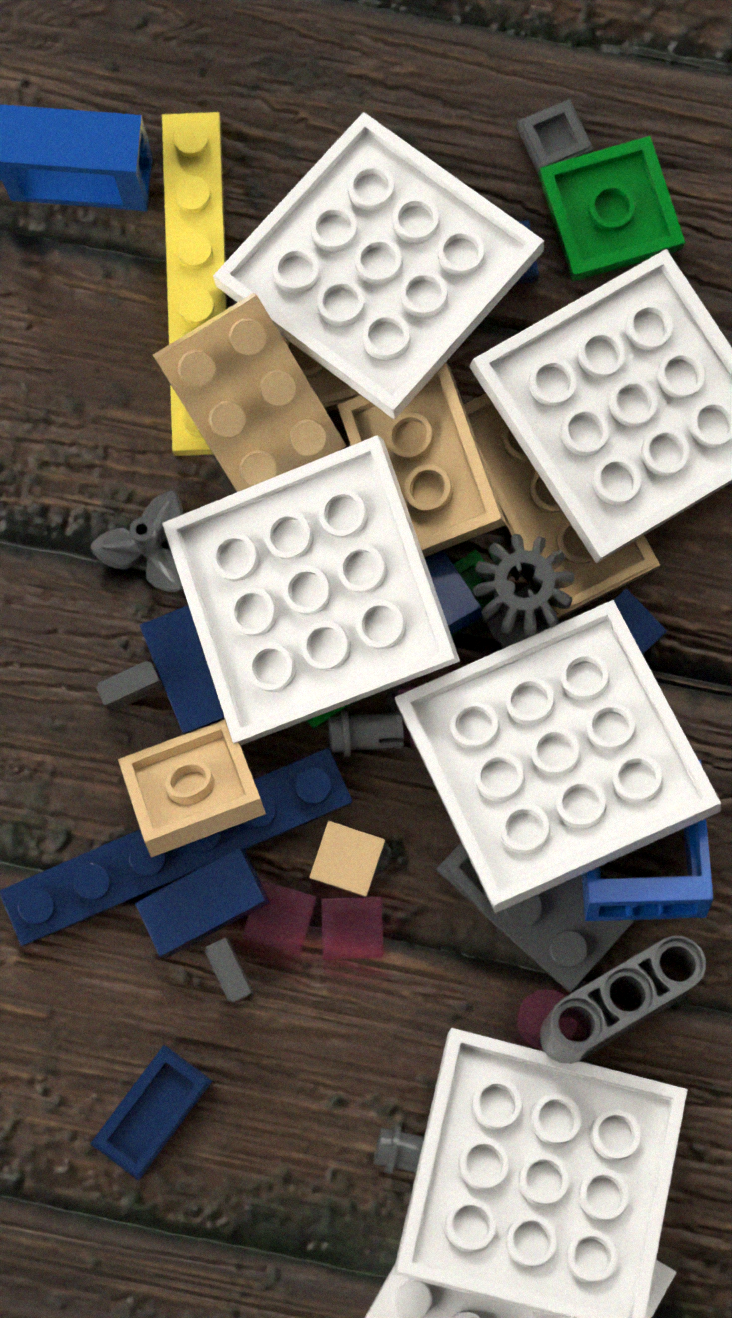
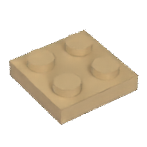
[118,719,266,858]

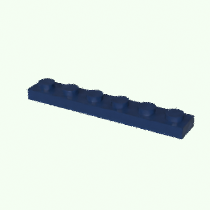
[0,747,353,947]

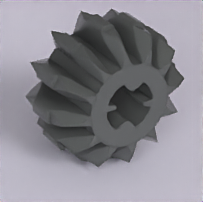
[473,534,575,637]

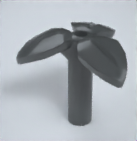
[90,490,183,592]

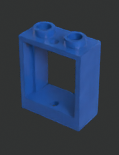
[0,105,153,211]
[582,760,713,921]

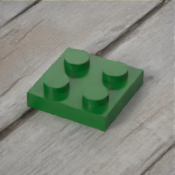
[538,136,685,282]

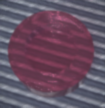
[516,990,578,1050]

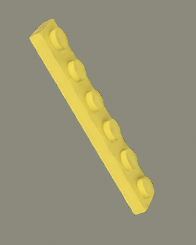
[162,112,227,456]

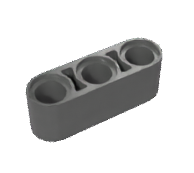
[540,936,706,1064]

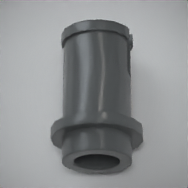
[328,710,404,757]
[374,1125,424,1174]

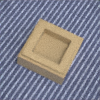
[309,821,385,897]

